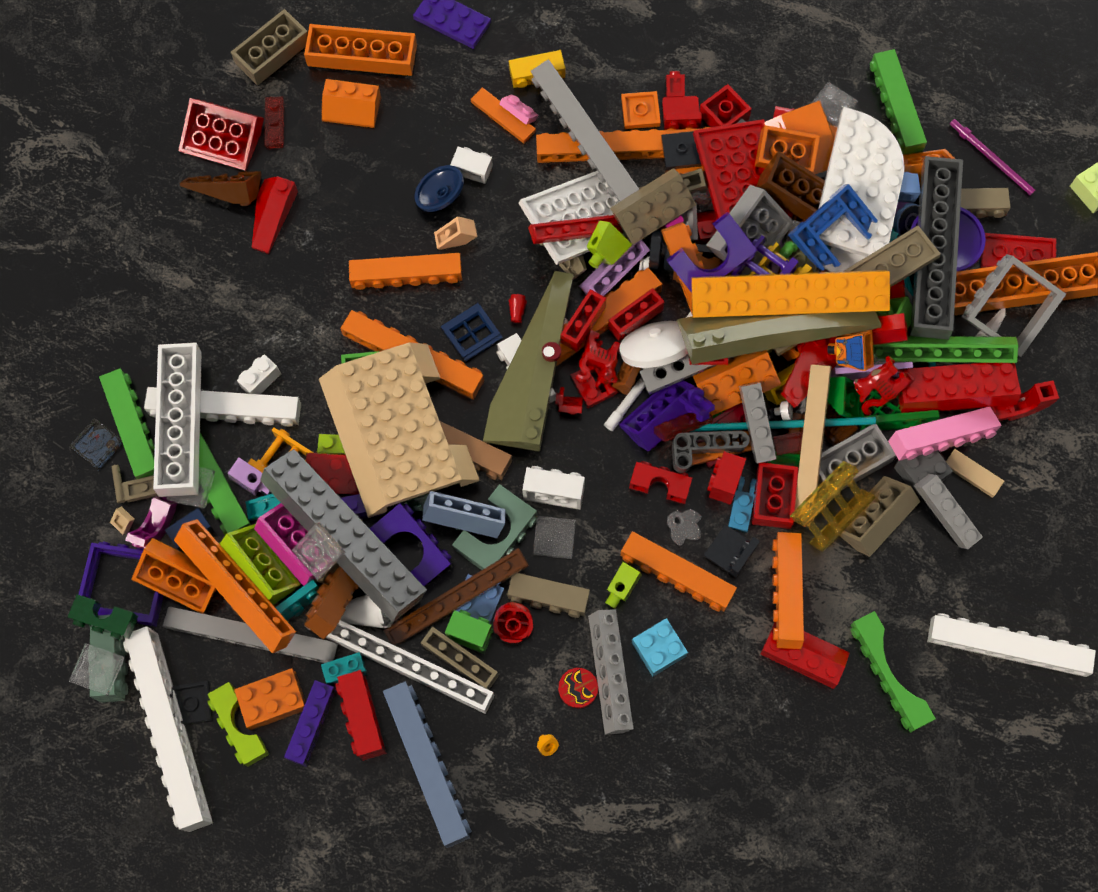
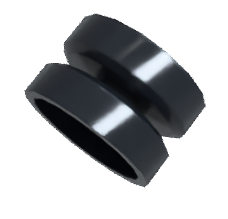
[649,229,674,271]

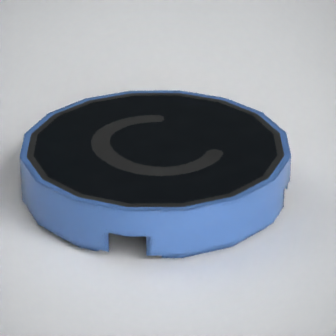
[893,203,919,237]

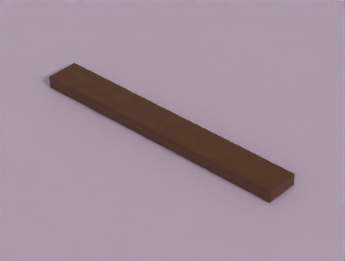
[383,548,529,647]

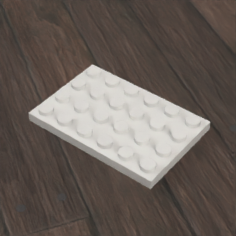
[519,171,626,265]

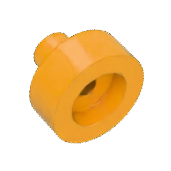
[537,734,559,756]

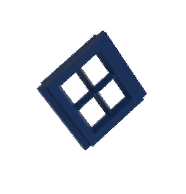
[441,303,503,362]

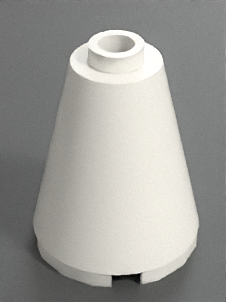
[340,594,393,628]

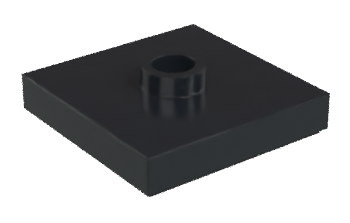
[661,131,702,170]

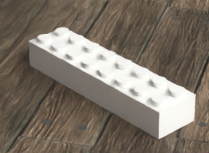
[153,343,201,497]

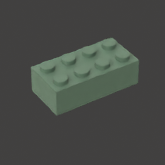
[90,615,128,703]

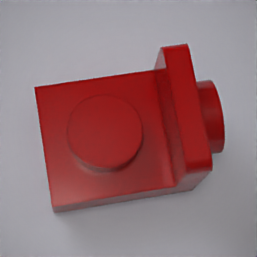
[666,71,685,97]

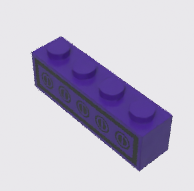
[284,680,337,767]

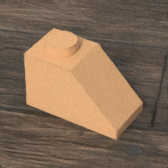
[434,216,477,250]

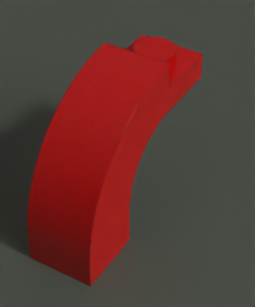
[991,380,1059,421]

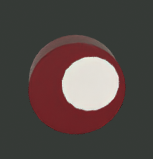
[542,342,561,362]

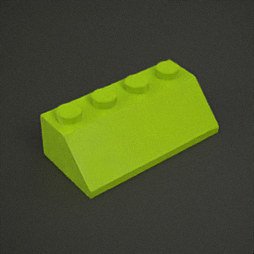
[220,524,301,605]

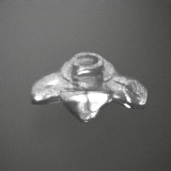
[667,510,702,546]

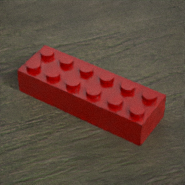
[896,363,1021,413]

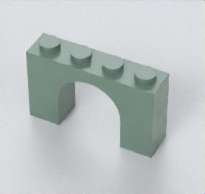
[452,484,538,570]

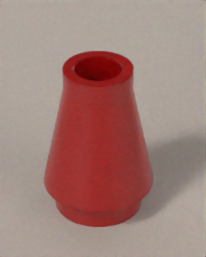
[509,294,527,323]

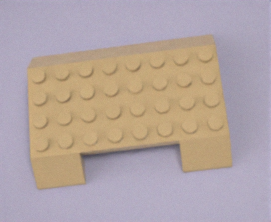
[319,342,479,518]

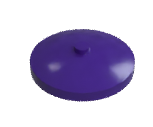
[910,207,986,272]

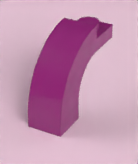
[126,496,178,549]

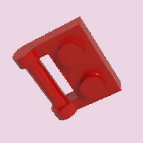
[570,366,618,408]

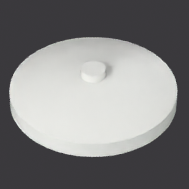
[619,321,688,368]

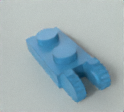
[728,476,756,532]

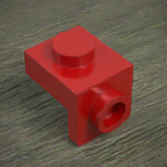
[555,387,583,414]

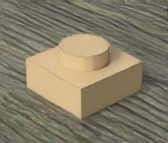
[110,506,135,535]

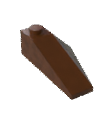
[180,171,261,206]

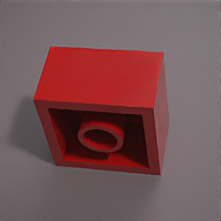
[699,84,752,127]
[707,451,746,505]

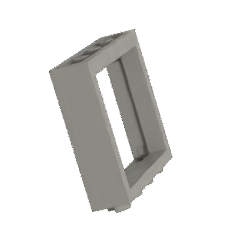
[961,254,1066,357]

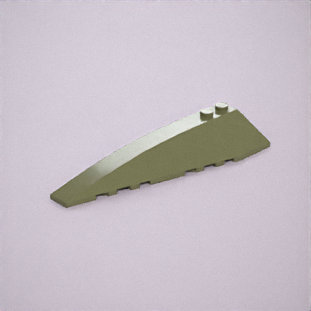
[483,271,574,451]
[677,311,882,365]

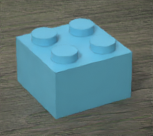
[632,618,688,677]

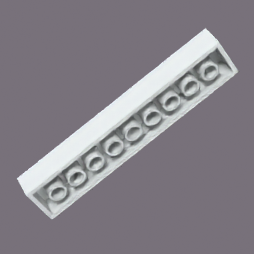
[123,626,213,832]

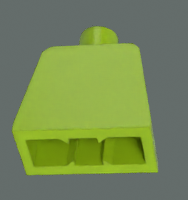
[587,221,632,269]
[605,562,642,609]

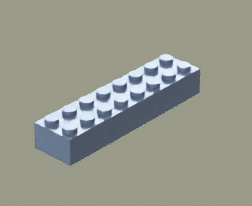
[383,681,472,848]

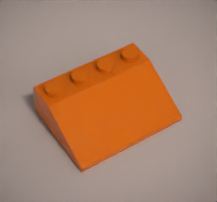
[764,101,835,174]

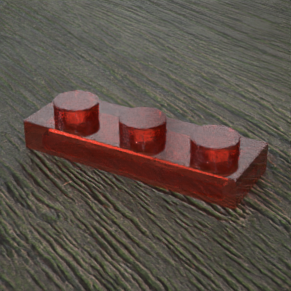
[265,97,284,148]
[654,413,713,442]

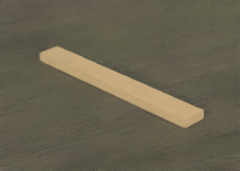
[794,365,831,522]

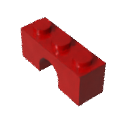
[629,461,692,504]

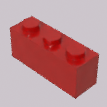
[608,288,664,342]
[560,289,607,352]

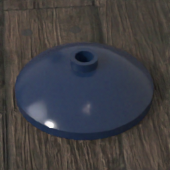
[415,165,464,212]

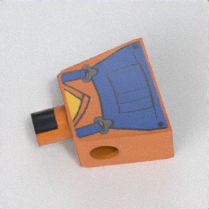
[827,330,874,371]

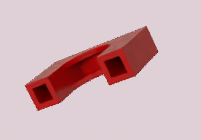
[866,280,908,345]

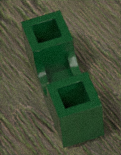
[68,594,138,640]

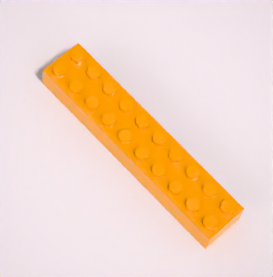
[691,270,890,318]

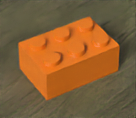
[755,125,820,173]
[234,668,306,731]

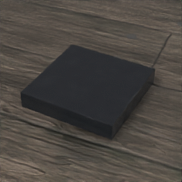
[170,680,213,725]

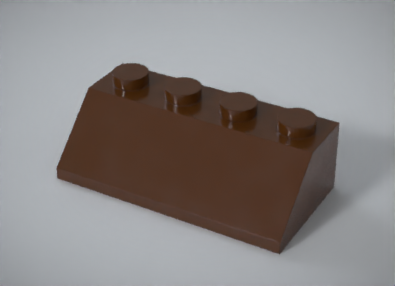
[756,151,825,221]

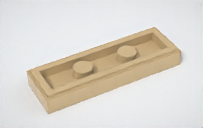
[946,449,1004,498]

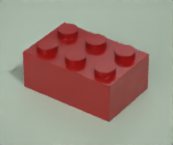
[752,462,798,529]

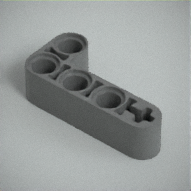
[672,431,750,473]

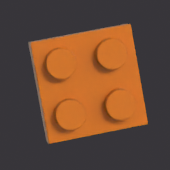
[621,91,661,129]

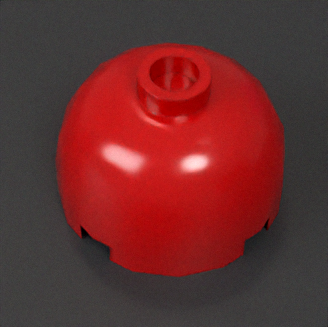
[493,602,533,643]

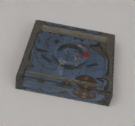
[69,418,123,471]

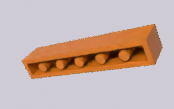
[661,222,705,314]
[349,253,462,290]
[620,531,737,612]
[772,532,804,649]

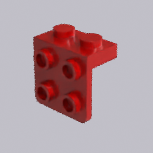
[662,96,702,130]

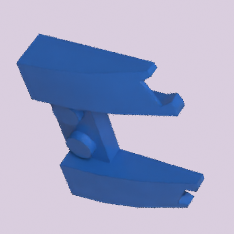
[788,184,878,271]

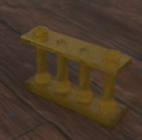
[790,461,876,552]

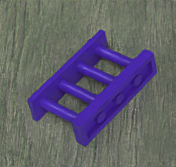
[730,235,799,276]

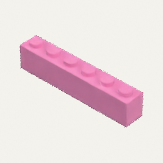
[888,407,1001,461]

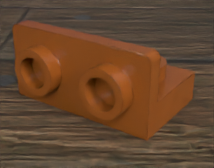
[612,362,641,395]

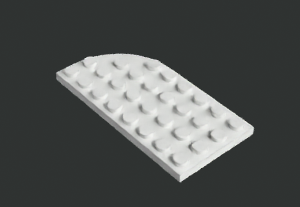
[819,107,904,257]

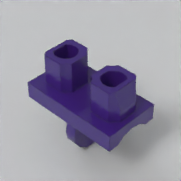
[679,387,715,422]

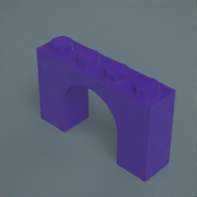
[666,212,758,293]
[370,503,452,586]

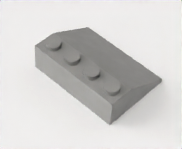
[706,185,794,275]

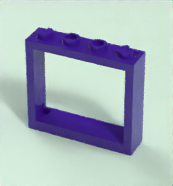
[79,541,164,627]

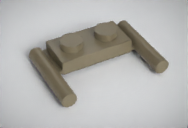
[111,465,158,503]

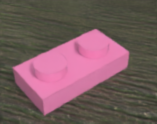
[500,94,538,125]

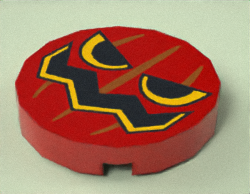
[558,668,598,708]

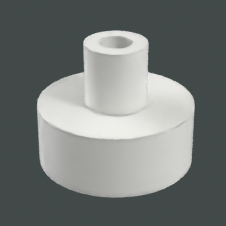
[774,401,793,420]

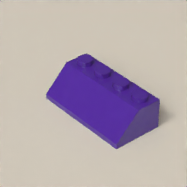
[619,381,695,451]

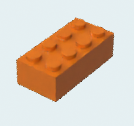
[693,350,781,416]

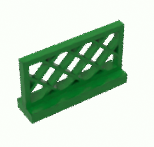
[859,389,940,431]

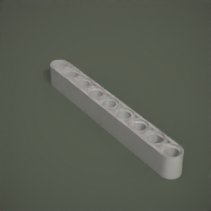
[163,607,338,663]

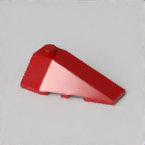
[252,176,298,254]

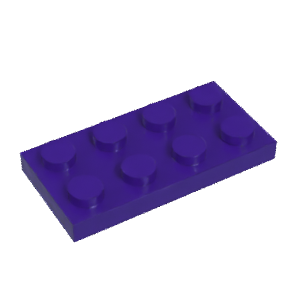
[413,0,491,49]

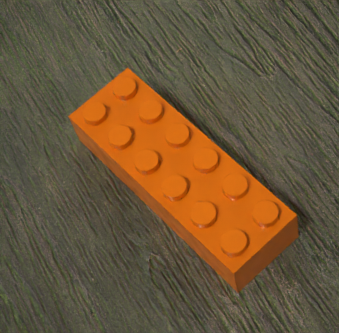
[304,24,417,76]

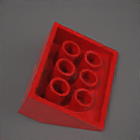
[178,98,264,170]

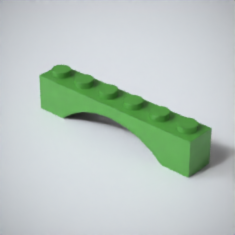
[850,611,936,733]

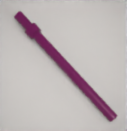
[950,119,1036,196]

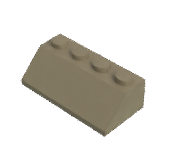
[834,476,920,557]

